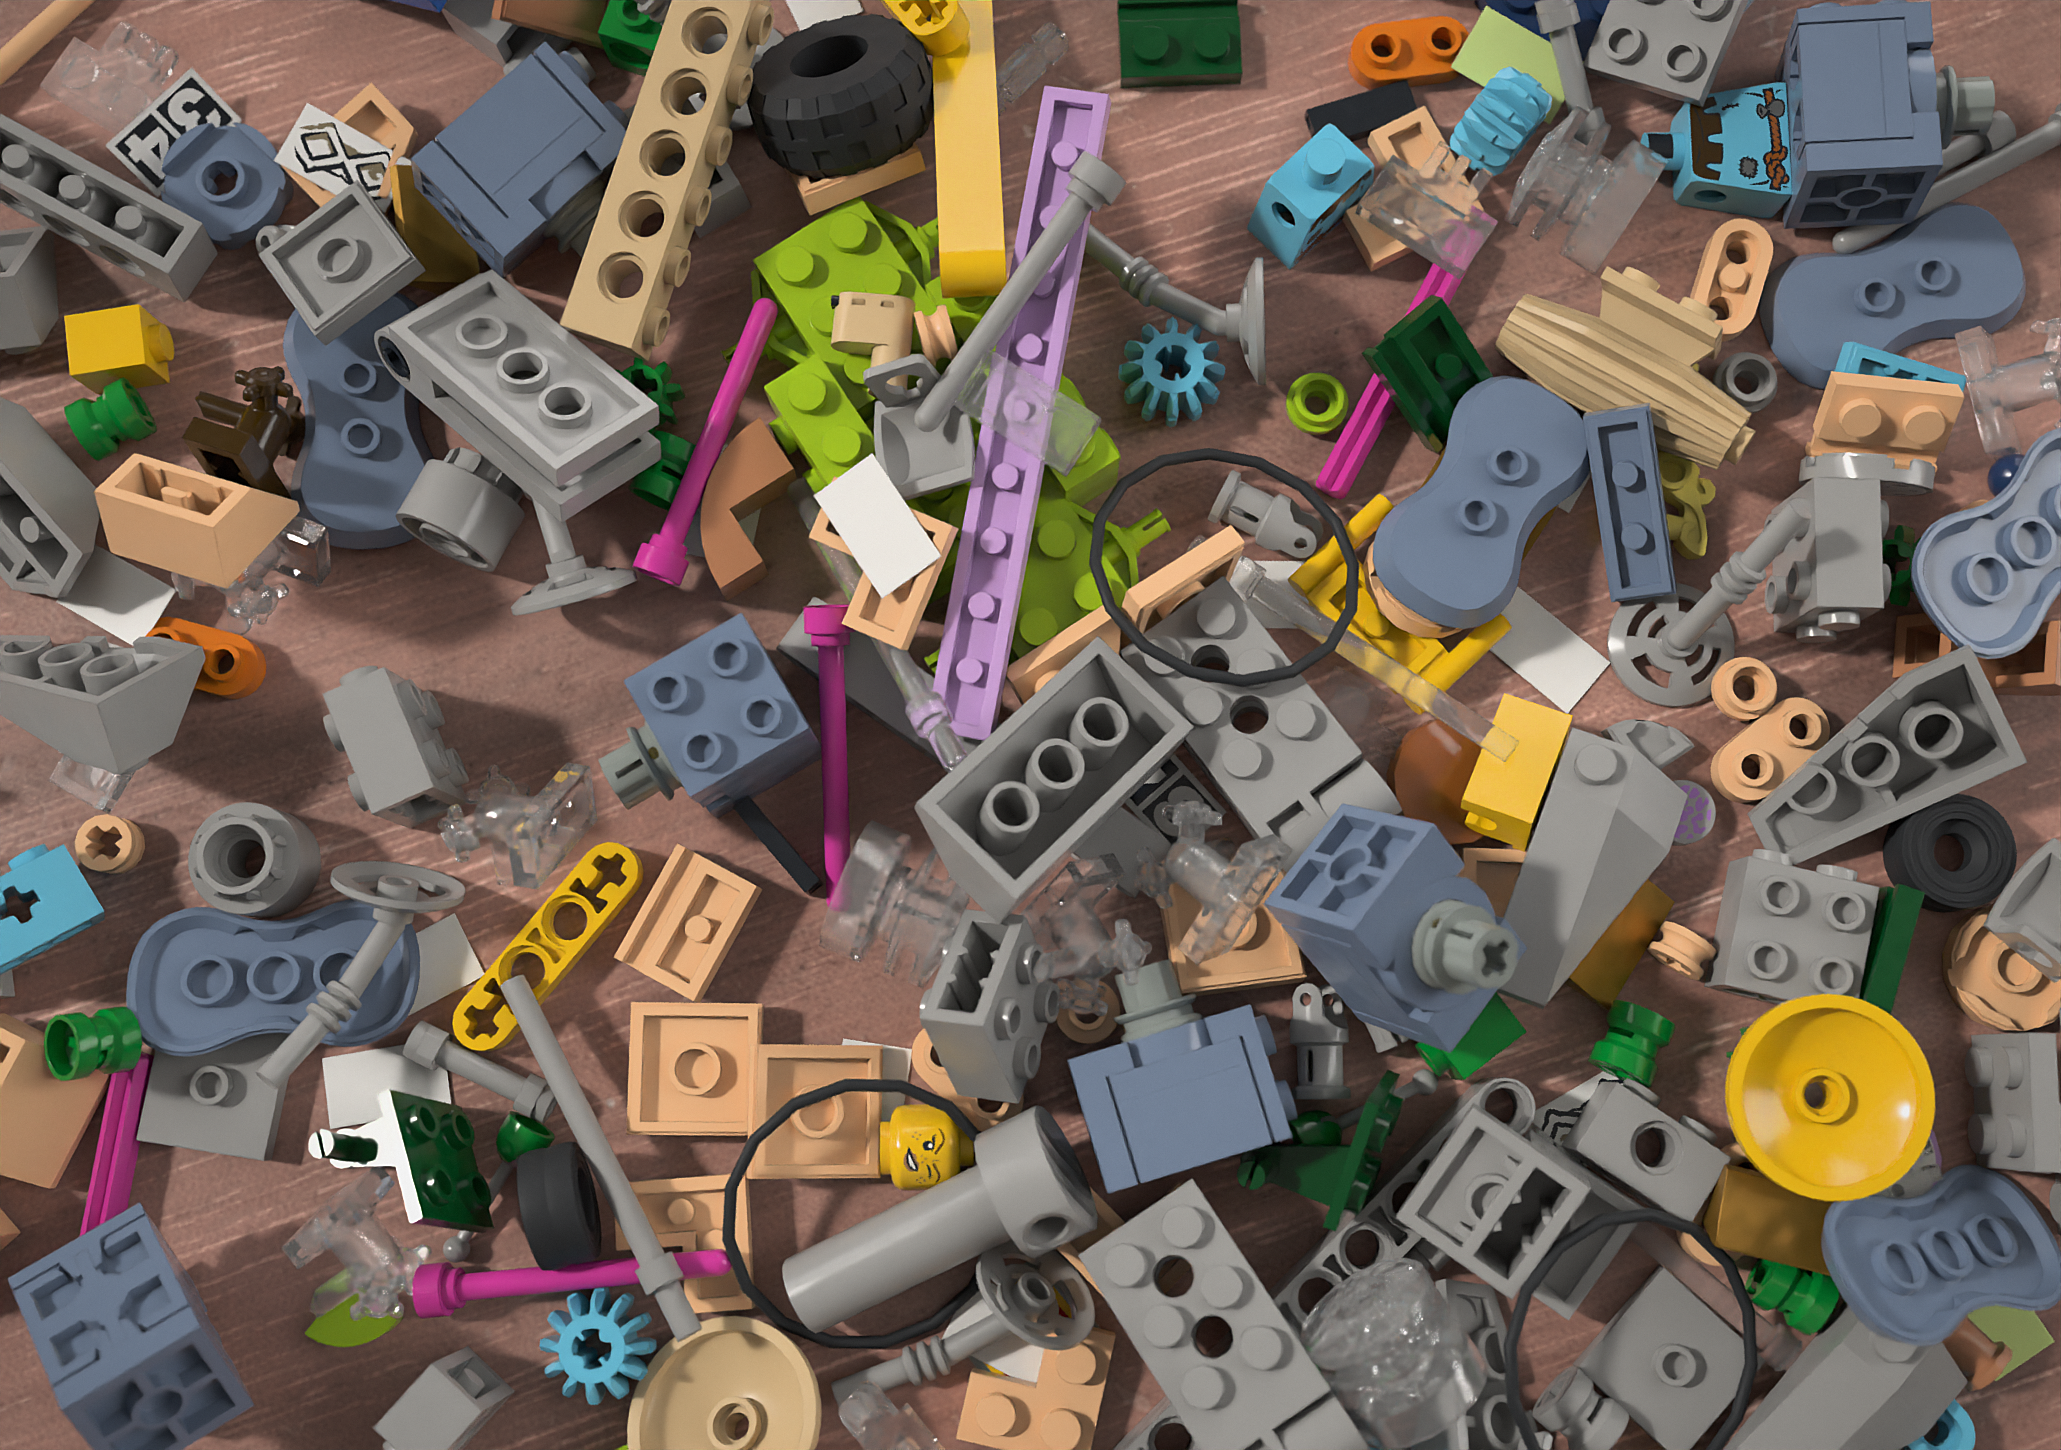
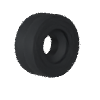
[1883,794,2017,913]
[517,1142,602,1271]

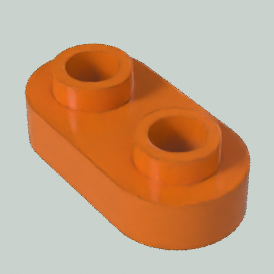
[1348,16,1469,90]
[145,617,266,699]

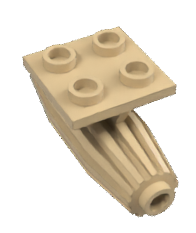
[1495,266,1756,470]

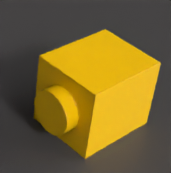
[64,304,174,394]

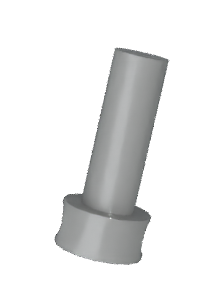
[782,1106,1098,1333]

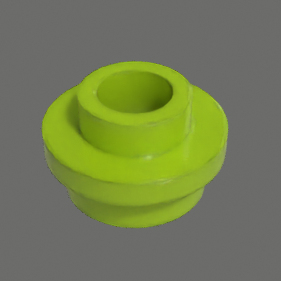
[1285,372,1349,435]

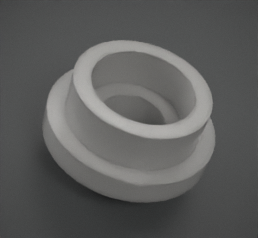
[1713,352,1778,414]

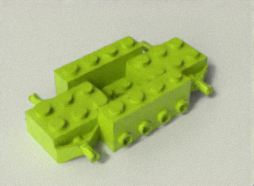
[721,196,1171,680]

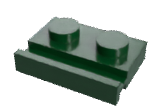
[1117,0,1242,88]
[1362,295,1493,453]
[1859,884,1925,1015]

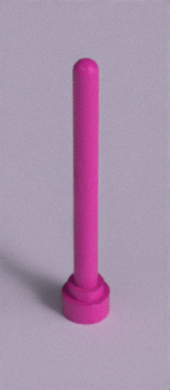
[632,298,778,587]
[803,604,856,913]
[412,1249,732,1319]

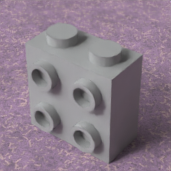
[1764,478,1891,643]
[323,666,469,828]
[1704,849,1879,1005]
[920,909,1060,1104]

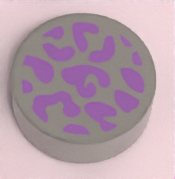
[1672,780,1716,846]

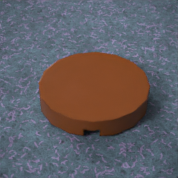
[1386,717,1489,845]

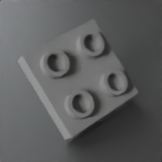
[1583,0,1748,107]

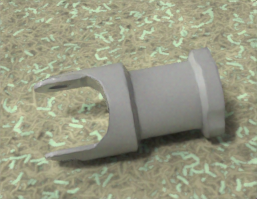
[1207,470,1323,558]
[1289,983,1351,1099]

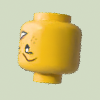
[880,1104,974,1191]

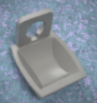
[863,354,975,501]
[1983,838,2061,983]

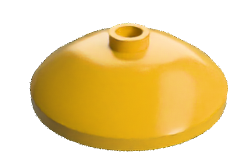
[1725,994,1935,1201]

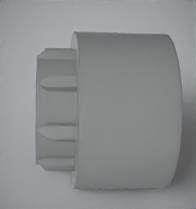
[395,447,525,572]
[188,802,321,918]

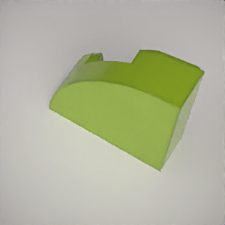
[304,1277,404,1347]

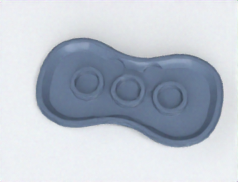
[1759,202,2026,389]
[283,292,434,550]
[1373,375,1591,629]
[1911,428,2061,659]
[126,899,420,1057]
[1821,1164,2061,1346]

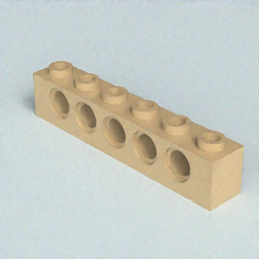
[560,0,774,361]

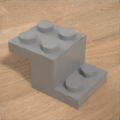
[1965,1033,2061,1235]
[1396,1103,1644,1321]

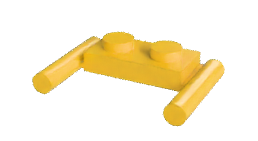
[1288,494,1512,715]

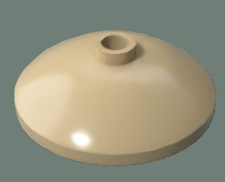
[627,1316,821,1450]

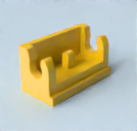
[1460,693,1573,852]

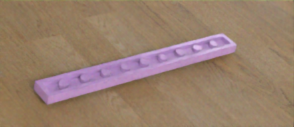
[925,86,1111,741]

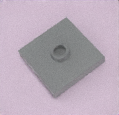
[258,180,426,346]
[136,1033,291,1161]
[1572,1266,1766,1450]

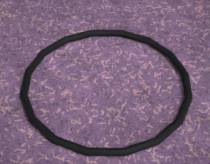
[1089,448,1359,687]
[722,1079,981,1349]
[1504,1208,1758,1450]

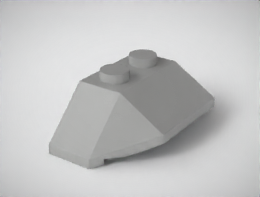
[0,397,100,598]

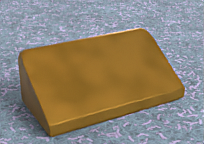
[389,164,480,295]
[1565,879,1675,1010]
[1702,1164,1835,1276]

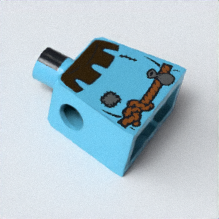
[1639,83,1792,218]
[1247,123,1375,270]

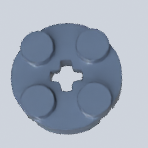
[160,122,294,250]

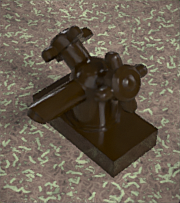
[182,366,306,499]

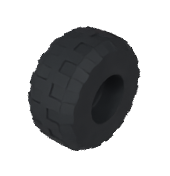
[746,14,934,179]

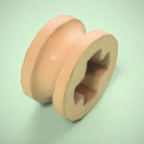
[913,304,958,367]
[75,814,145,874]
[1647,921,1717,980]

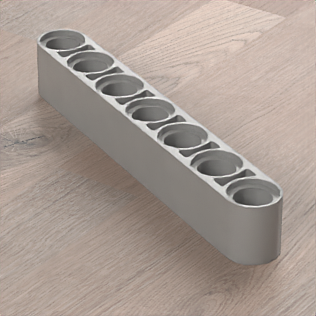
[776,597,1172,899]

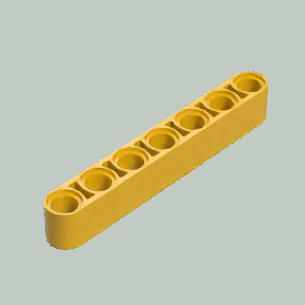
[931,0,1007,299]

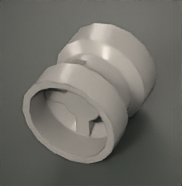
[1532,1366,1629,1450]

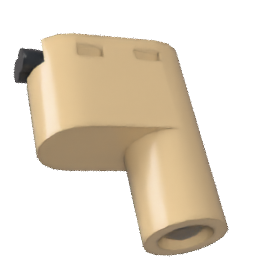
[831,292,916,398]

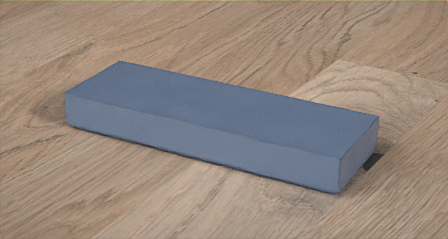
[1583,402,1677,602]

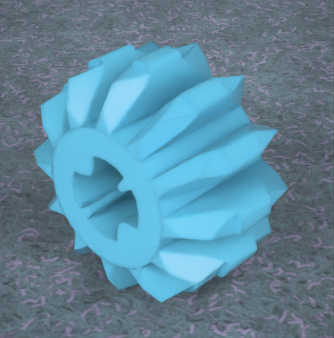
[1450,66,1552,177]
[1118,317,1225,428]
[539,1287,657,1405]

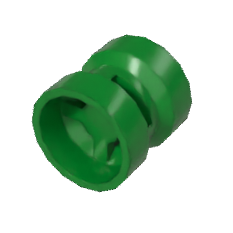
[64,377,157,462]
[628,431,696,511]
[1588,1000,1676,1088]
[44,1007,142,1081]
[1745,1258,1840,1335]

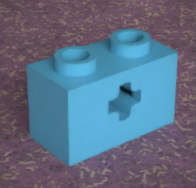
[0,844,105,975]

